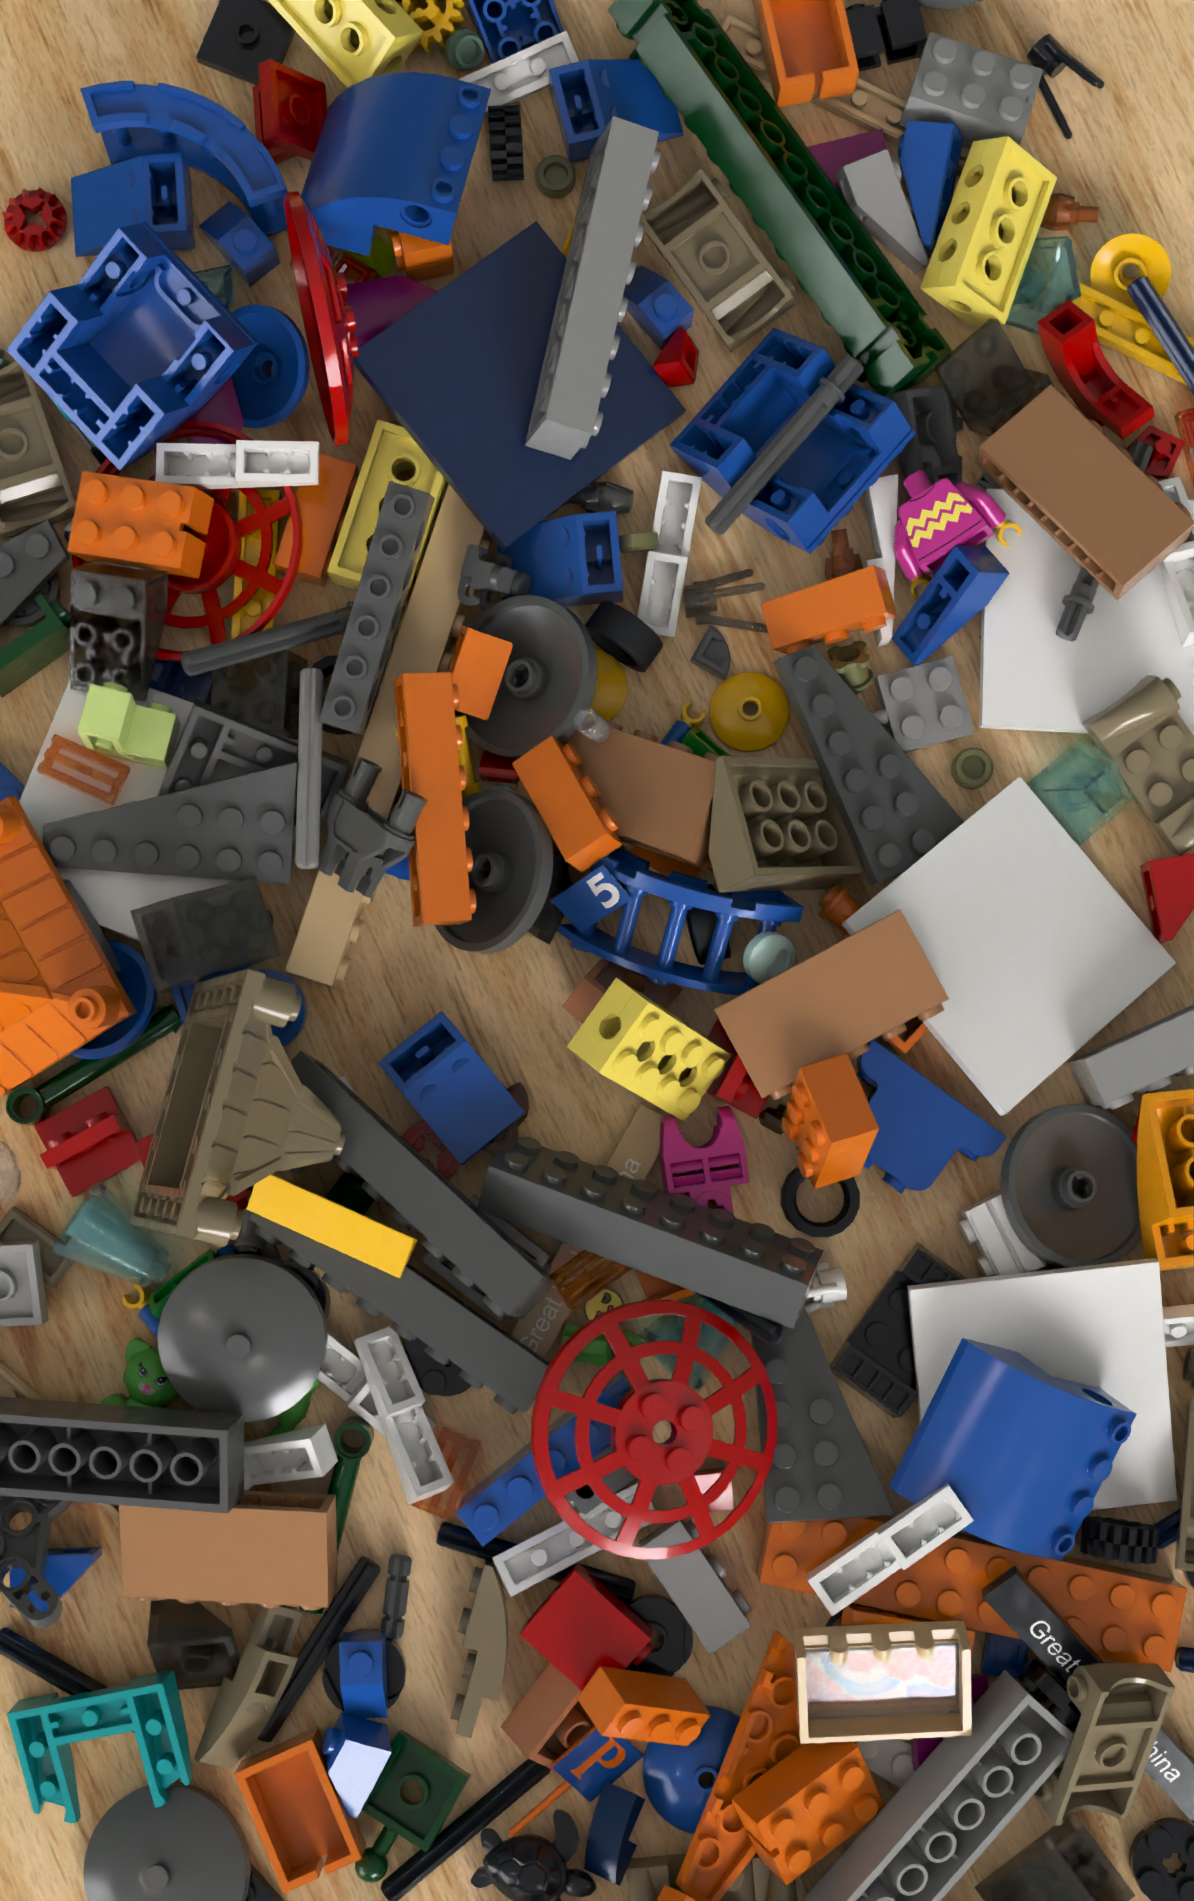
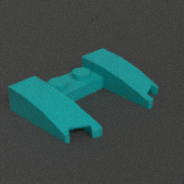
[7,1670,193,1823]

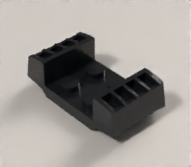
[829,1242,967,1418]

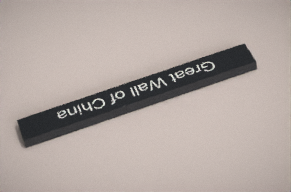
[981,1566,1194,1823]

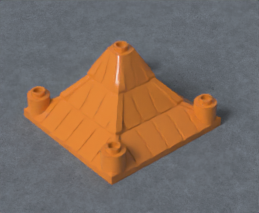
[0,796,137,1098]

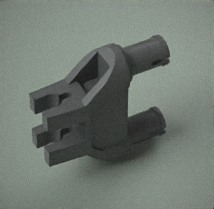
[318,757,427,898]

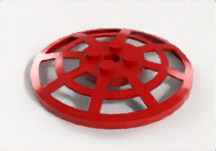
[284,191,359,447]
[72,420,303,662]
[531,1300,777,1560]

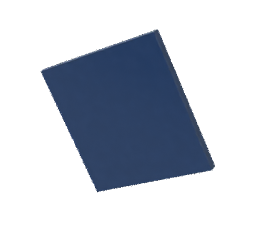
[353,221,686,551]

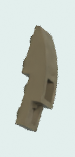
[450,1560,508,1738]
[194,1605,303,1768]

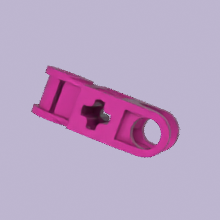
[659,1106,750,1214]

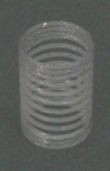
[574,709,610,743]

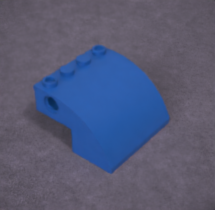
[301,72,491,256]
[6,221,258,471]
[670,328,916,554]
[889,1338,1137,1561]

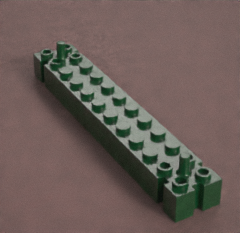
[608,0,954,396]

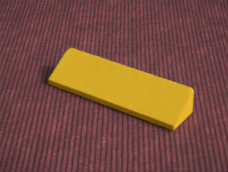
[247,1174,418,1278]

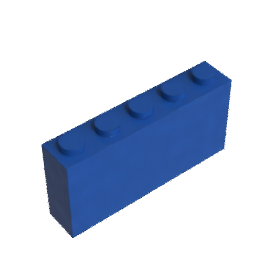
[456,1371,632,1547]

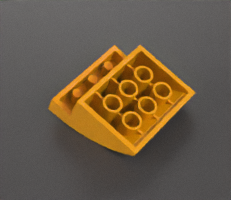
[1137,1089,1194,1271]

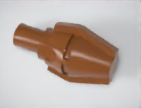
[1040,193,1099,231]
[825,529,863,581]

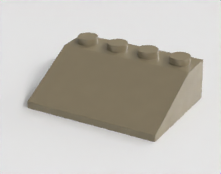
[708,755,863,892]

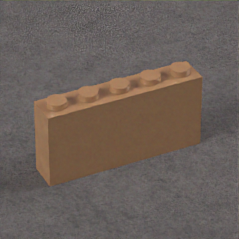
[976,385,1194,601]
[514,715,720,869]
[714,909,949,1100]
[119,1490,338,1611]

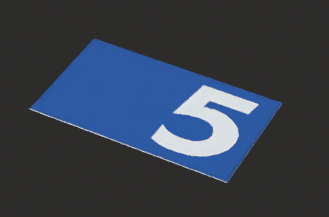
[551,865,632,933]

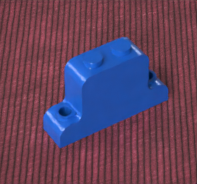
[856,1040,1007,1194]

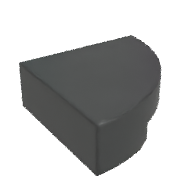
[690,625,731,681]

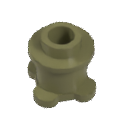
[827,641,874,694]

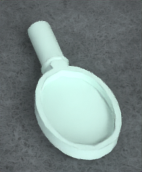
[743,931,797,984]

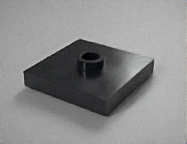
[196,0,296,85]

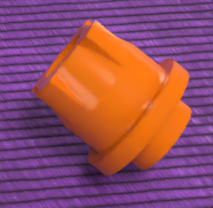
[818,886,862,934]

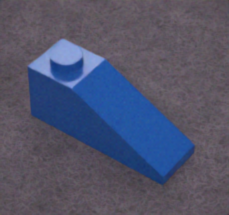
[898,121,964,253]
[891,545,1010,665]

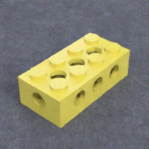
[268,0,423,88]
[920,136,1058,326]
[327,419,449,606]
[567,977,732,1121]

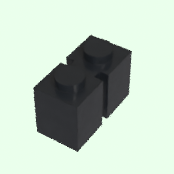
[845,0,927,72]

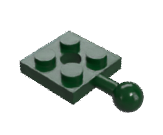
[355,1730,471,1883]

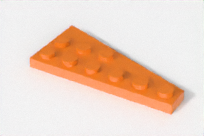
[675,1630,859,1901]

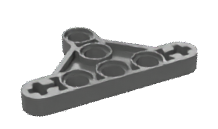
[0,1496,72,1628]

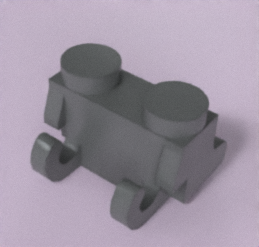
[458,544,531,610]

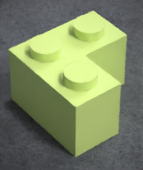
[77,682,180,770]

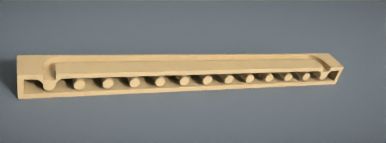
[285,484,491,989]

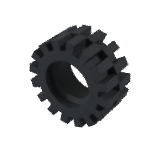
[488,105,524,182]
[1080,1516,1160,1564]

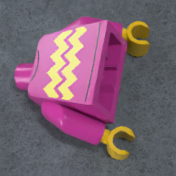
[894,470,1022,600]

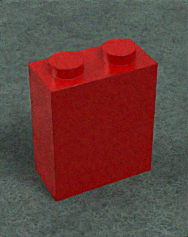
[519,1563,653,1691]

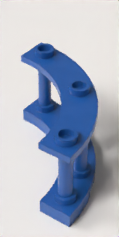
[80,81,288,237]
[557,847,804,996]

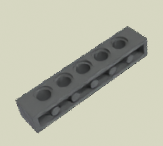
[318,481,435,734]

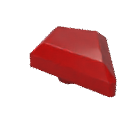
[1125,425,1186,479]

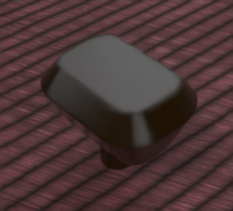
[759,1104,786,1134]

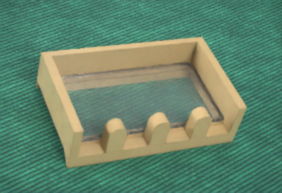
[793,1620,972,1744]

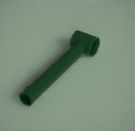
[6,1004,183,1126]
[299,1416,374,1614]

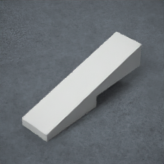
[155,440,320,490]
[637,471,702,637]
[863,474,899,647]
[1158,477,1194,647]
[354,1327,454,1505]
[317,1329,437,1437]
[244,1423,338,1490]
[806,1483,974,1616]

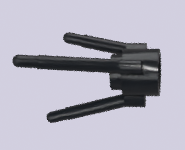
[1027,34,1104,139]

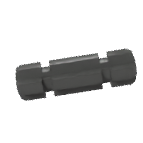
[381,1554,412,1639]

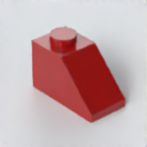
[1140,853,1194,944]

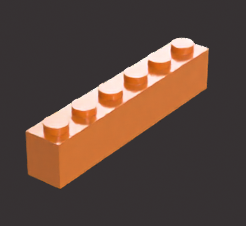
[393,672,476,927]

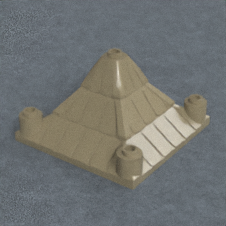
[129,969,346,1247]

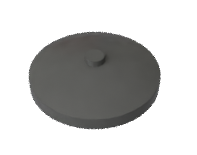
[455,595,597,759]
[435,789,553,954]
[1000,1104,1142,1268]
[157,1254,328,1422]
[84,1782,251,1901]

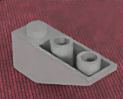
[835,149,930,274]

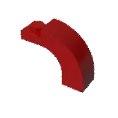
[1037,300,1155,440]

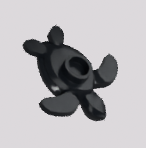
[471,1809,597,1901]

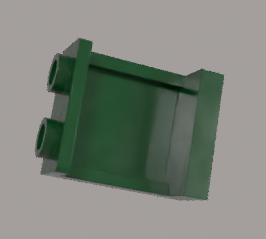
[0,593,81,697]

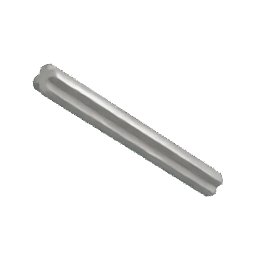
[295,668,324,869]

